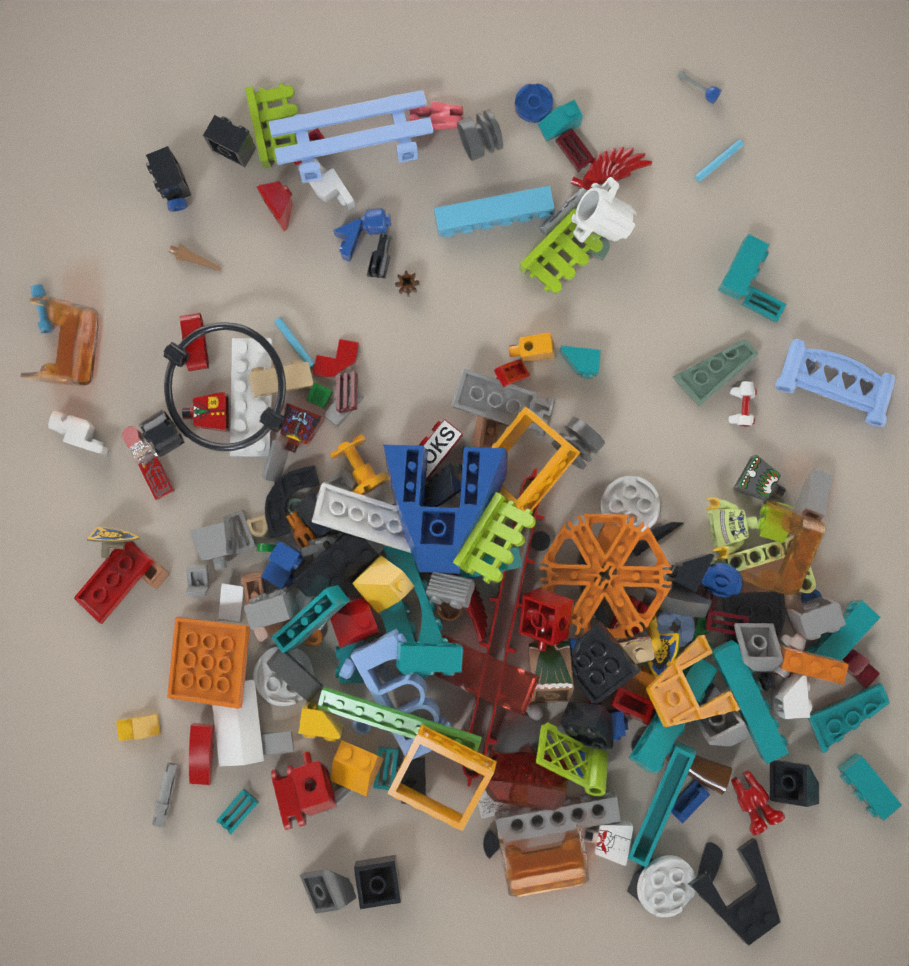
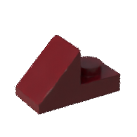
[842,648,880,688]

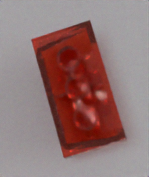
[485,747,571,811]

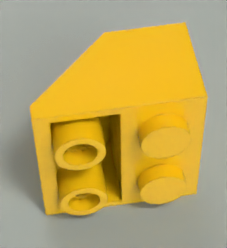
[298,701,344,741]

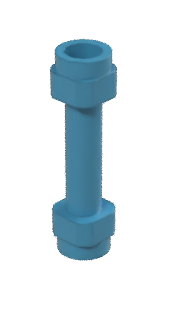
[31,284,53,333]

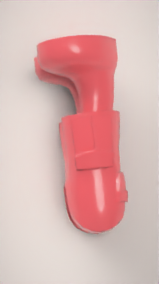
[410,102,464,130]

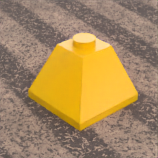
[352,556,415,613]

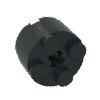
[139,409,185,457]

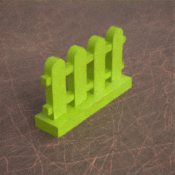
[245,83,299,169]
[519,208,603,294]
[453,492,536,584]

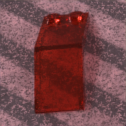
[434,634,540,715]

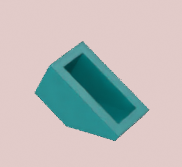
[538,99,583,142]
[559,345,601,379]

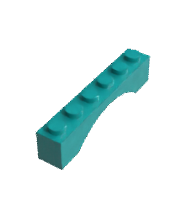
[383,546,449,643]

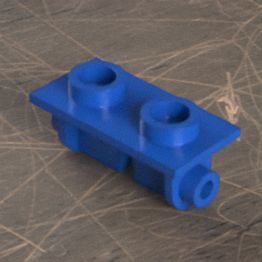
[671,780,711,824]

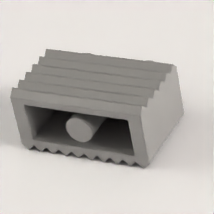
[426,572,475,609]

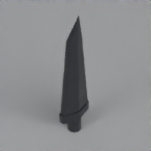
[631,522,684,557]

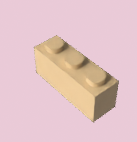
[247,360,313,399]

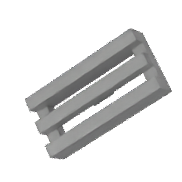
[223,510,257,554]

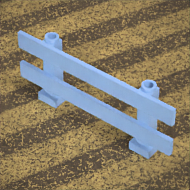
[269,90,433,183]

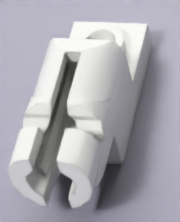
[309,158,355,210]
[49,411,109,456]

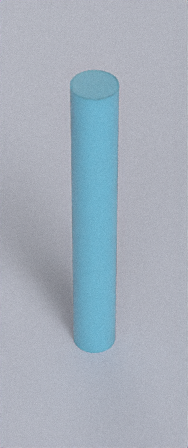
[695,139,744,182]
[274,318,315,369]

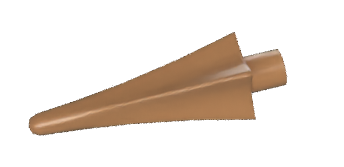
[169,244,221,271]

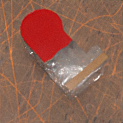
[122,426,158,465]

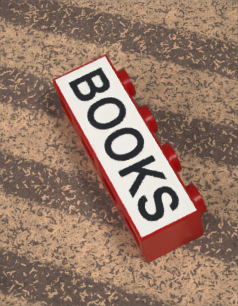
[419,419,463,482]

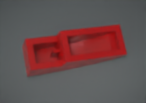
[611,687,656,725]
[189,723,214,785]

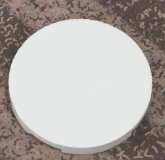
[600,476,660,532]
[253,646,315,706]
[637,855,696,917]

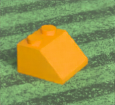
[330,740,384,797]

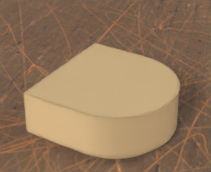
[246,515,269,537]

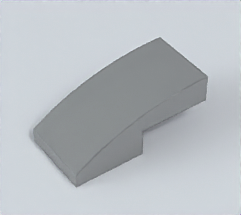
[261,730,294,755]

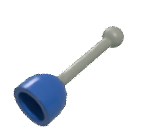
[678,71,722,104]

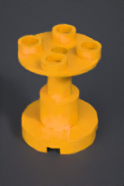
[330,434,390,496]

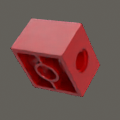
[519,587,573,651]
[291,751,338,816]

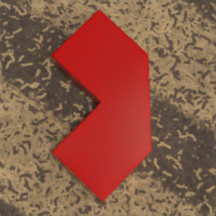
[313,339,359,378]

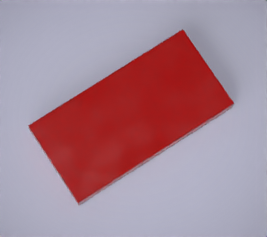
[74,541,155,624]

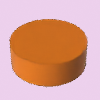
[304,629,323,646]

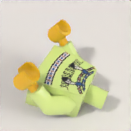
[706,497,758,560]

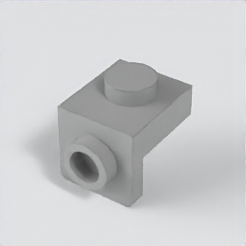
[323,467,357,491]
[186,565,210,597]

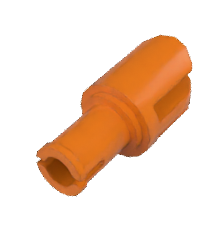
[286,510,318,549]

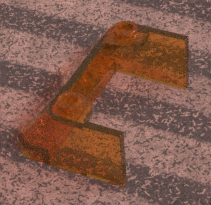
[20,296,100,386]
[739,500,826,595]
[499,825,589,897]

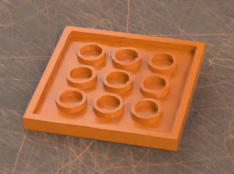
[167,617,250,709]

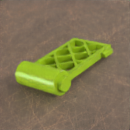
[536,722,609,796]

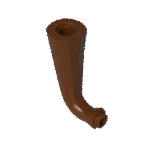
[665,747,732,795]

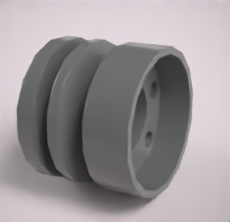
[457,109,504,161]
[551,417,605,470]

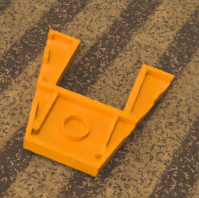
[646,634,740,727]

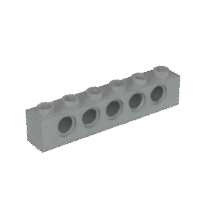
[494,790,621,843]

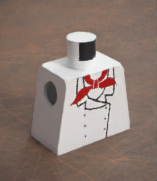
[583,821,633,866]

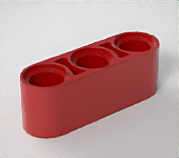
[180,313,209,372]

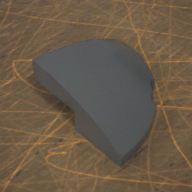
[494,709,543,754]

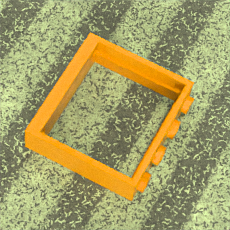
[492,406,581,512]
[387,724,497,831]

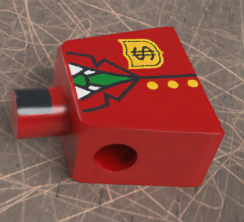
[182,392,229,432]

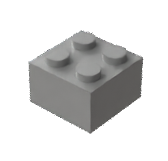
[244,588,300,630]
[786,595,846,640]

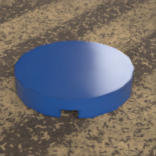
[515,83,553,123]
[702,563,743,598]

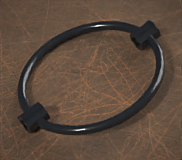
[163,322,287,451]

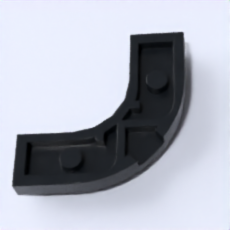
[265,465,320,538]

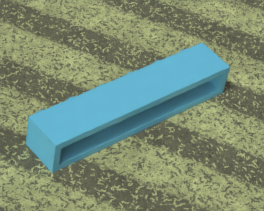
[434,186,554,238]

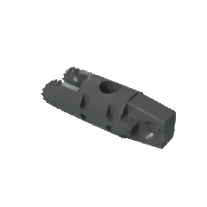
[300,531,344,559]

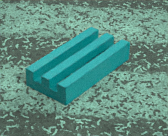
[741,286,787,323]
[373,746,399,790]
[216,789,259,835]

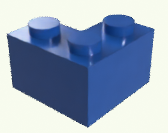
[261,541,305,589]

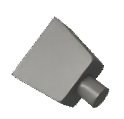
[190,521,235,570]

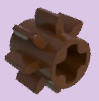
[395,270,420,297]

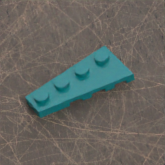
[808,683,890,753]

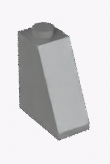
[790,469,833,533]

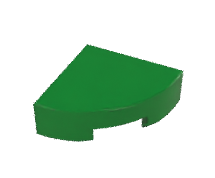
[694,617,717,635]

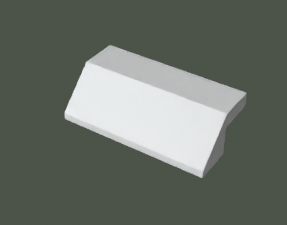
[212,679,264,767]

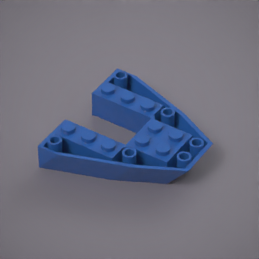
[383,445,508,574]

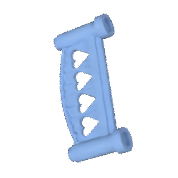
[775,339,895,427]

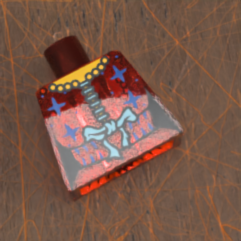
[280,403,324,453]

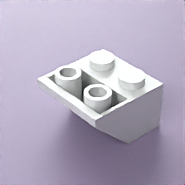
[772,672,812,719]

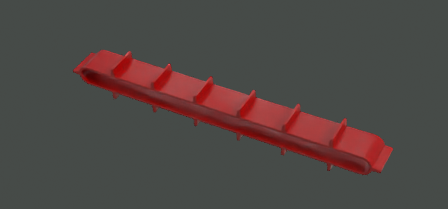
[461,468,545,787]

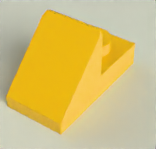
[116,714,161,741]

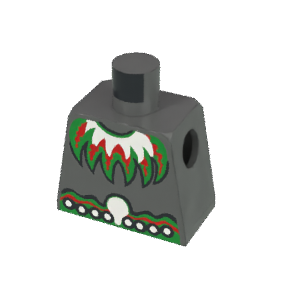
[733,455,786,500]

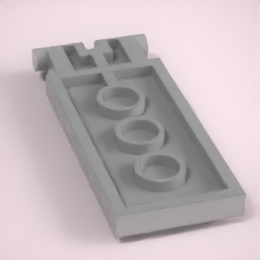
[451,368,555,437]

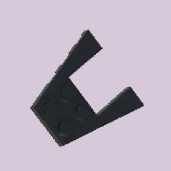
[688,838,781,946]

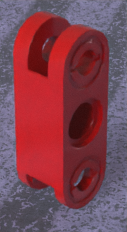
[271,765,306,830]

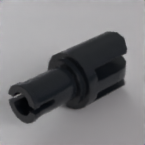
[367,234,392,279]

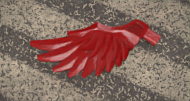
[571,147,652,191]
[452,573,488,643]

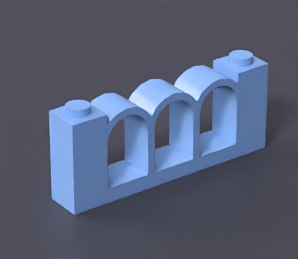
[351,629,453,760]

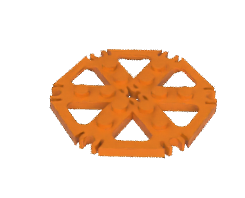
[539,514,672,638]

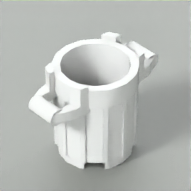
[572,177,637,242]

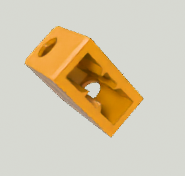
[509,332,556,362]

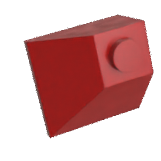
[257,181,293,231]
[330,597,379,648]

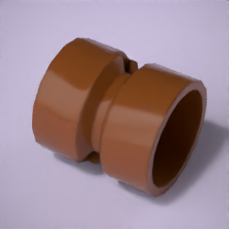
[437,602,463,621]

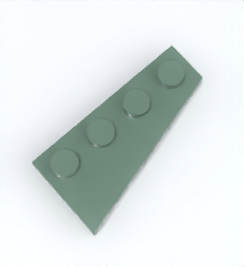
[673,339,759,406]

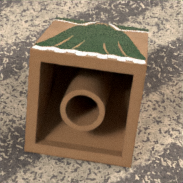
[528,641,574,703]

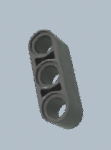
[266,649,324,702]

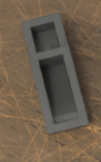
[642,584,711,618]

